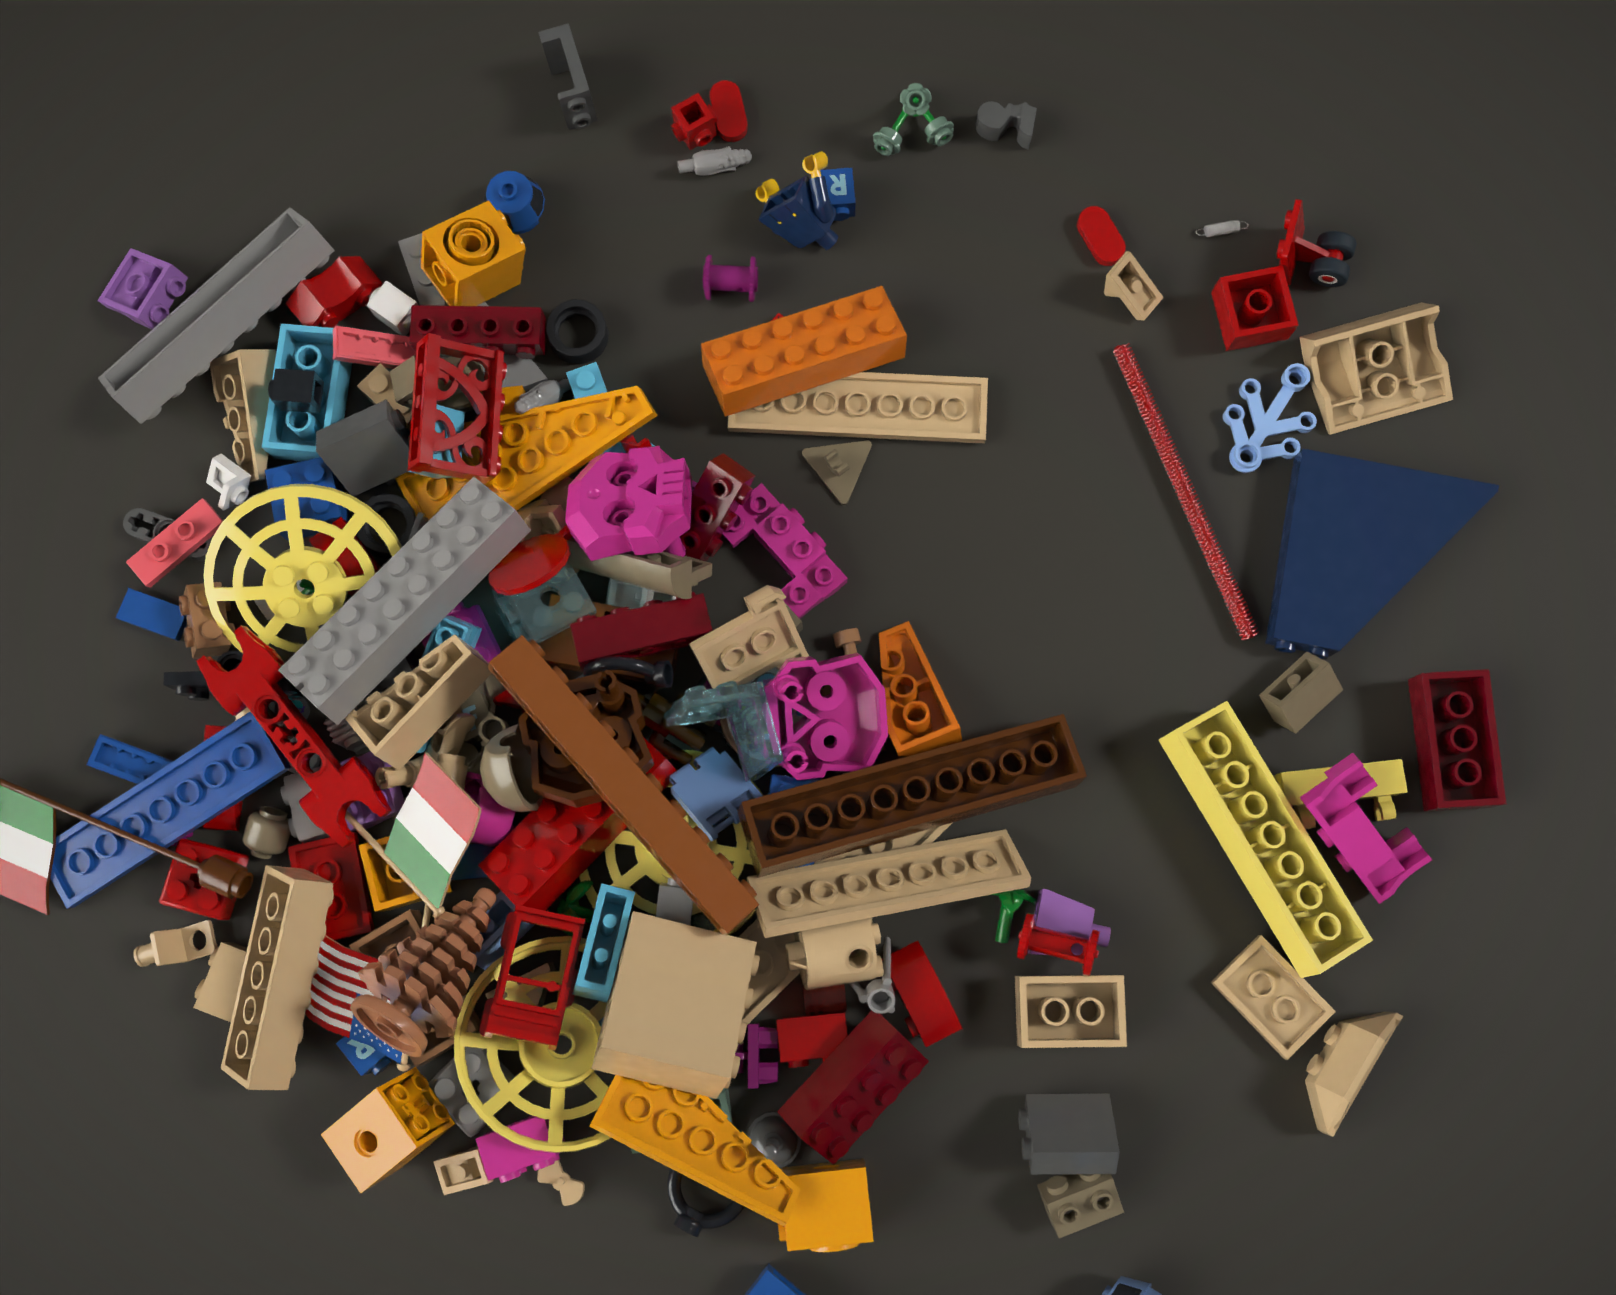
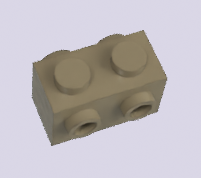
[1037,1174,1124,1238]

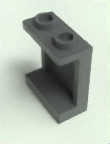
[538,23,598,129]

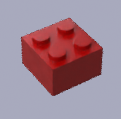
[1211,265,1299,351]

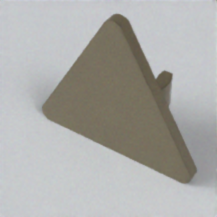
[802,440,872,505]

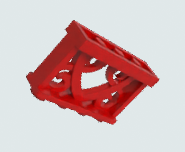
[408,333,507,484]

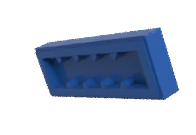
[86,734,173,784]

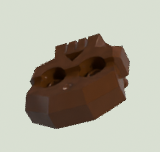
[518,670,655,808]

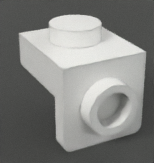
[206,454,251,511]

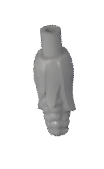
[677,146,752,176]
[514,379,571,414]

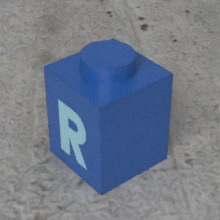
[821,168,856,221]
[336,1036,392,1076]

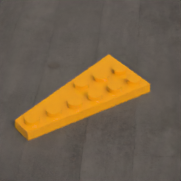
[589,1075,801,1226]

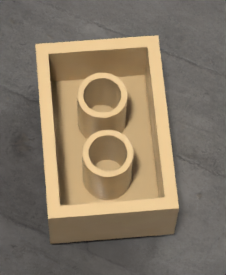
[1015,975,1127,1048]

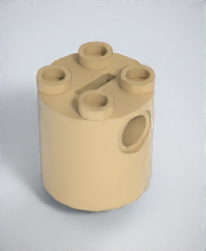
[785,918,884,990]

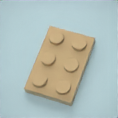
[1211,935,1336,1060]

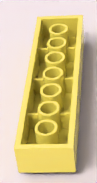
[1158,701,1373,978]

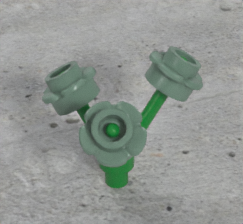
[873,83,954,156]

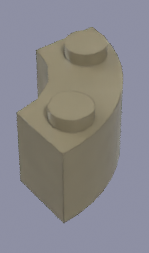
[390,355,484,409]

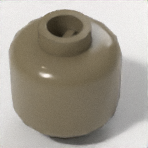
[243,806,291,859]

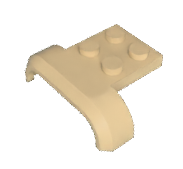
[689,585,821,699]

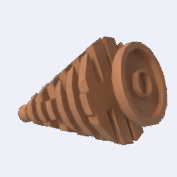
[350,888,497,1057]

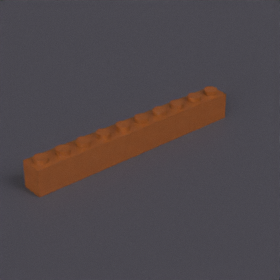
[488,635,760,935]

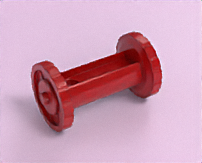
[1017,913,1100,976]

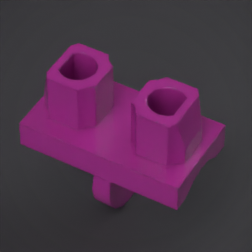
[735,1023,778,1088]

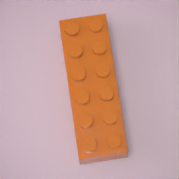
[701,286,907,417]

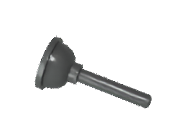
[747,1112,801,1168]

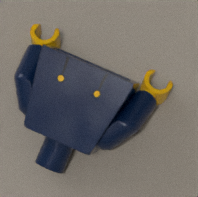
[755,151,838,250]

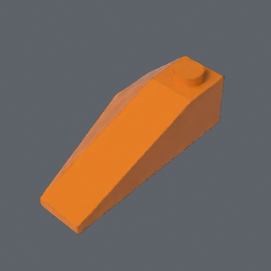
[879,621,962,756]

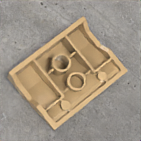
[1299,302,1453,435]

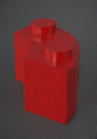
[286,256,383,328]
[882,940,963,1047]

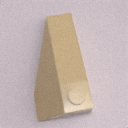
[210,349,276,483]

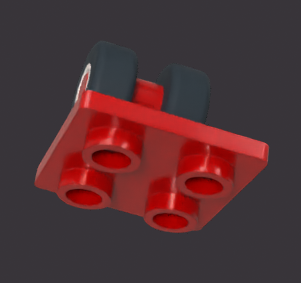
[1277,199,1357,287]

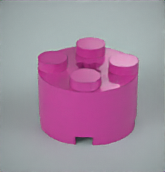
[464,772,515,847]

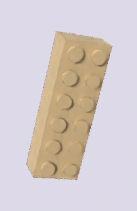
[221,865,334,1090]

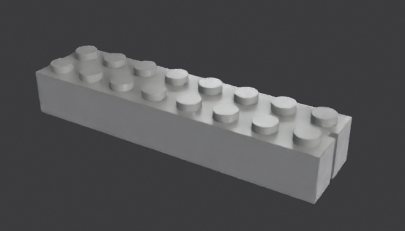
[98,207,335,424]
[278,477,531,725]

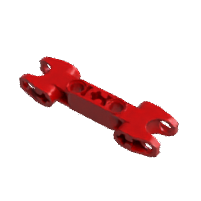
[196,625,392,848]

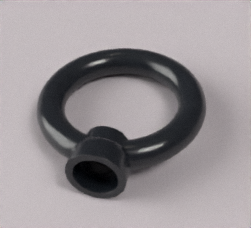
[583,656,673,695]
[667,1169,745,1237]

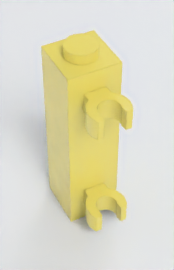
[1273,759,1408,829]

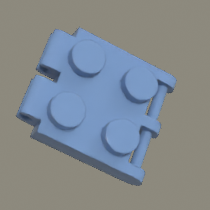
[669,747,763,841]

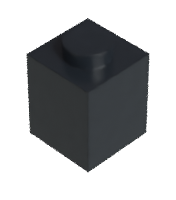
[268,369,324,413]

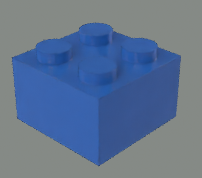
[265,457,350,541]

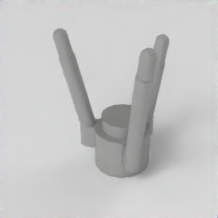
[849,937,895,1014]

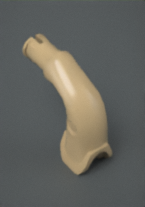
[375,706,475,789]

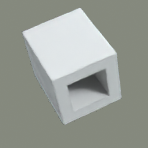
[367,281,418,336]

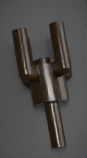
[617,679,719,766]

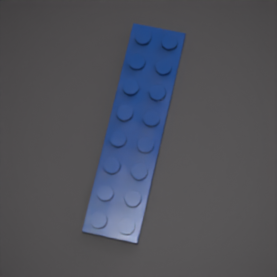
[50,712,292,909]

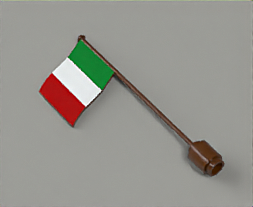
[0,778,254,915]

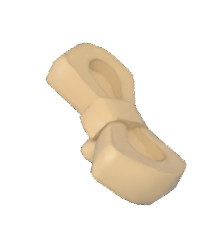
[537,1160,585,1206]

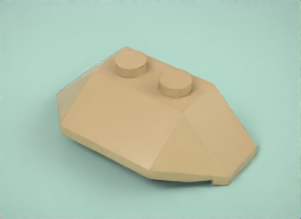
[1305,1011,1403,1137]

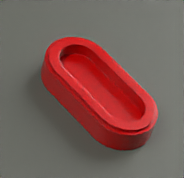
[710,80,748,142]
[1077,206,1126,266]

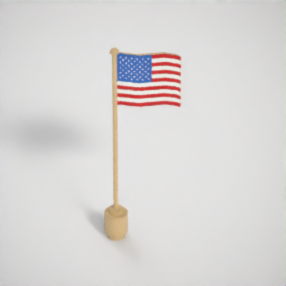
[305,753,468,1072]

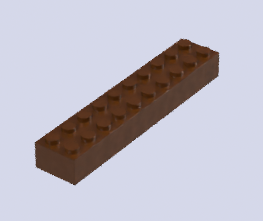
[738,714,1087,878]

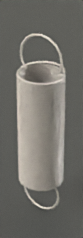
[1196,220,1248,237]

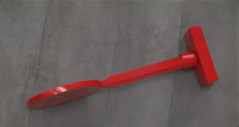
[489,434,652,595]

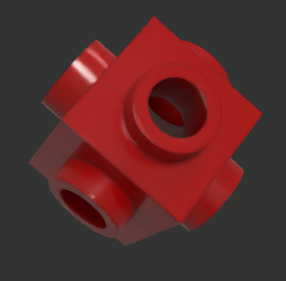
[671,93,718,150]

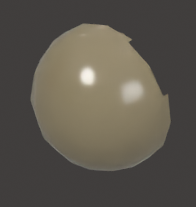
[480,724,543,812]

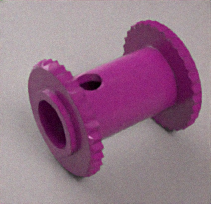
[703,255,758,302]

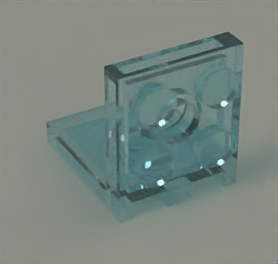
[492,560,597,643]
[664,681,784,782]

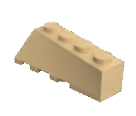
[345,634,491,770]

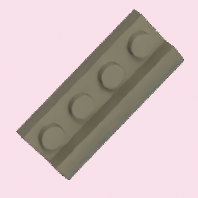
[568,537,712,599]

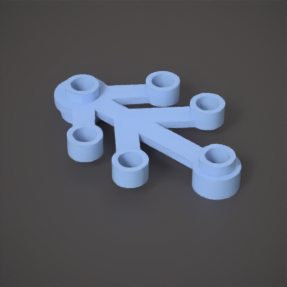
[1223,363,1317,473]

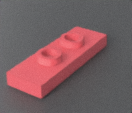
[333,325,416,369]
[126,498,223,588]

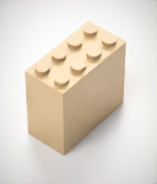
[591,911,760,1099]

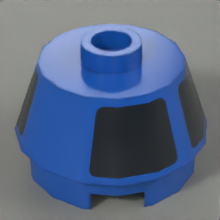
[483,171,545,235]

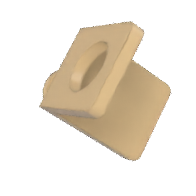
[134,920,217,967]

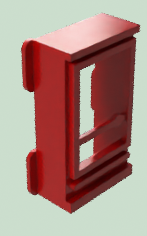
[479,905,585,1051]

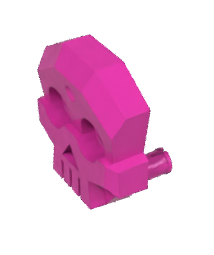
[565,446,692,561]
[758,653,888,780]

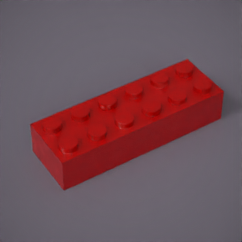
[478,734,677,911]

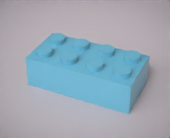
[262,324,352,461]

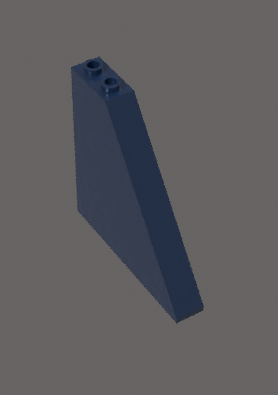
[1265,449,1499,659]

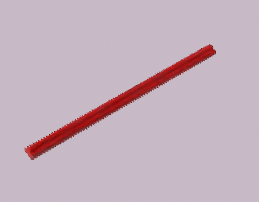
[1113,343,1259,641]

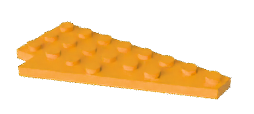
[395,386,657,519]

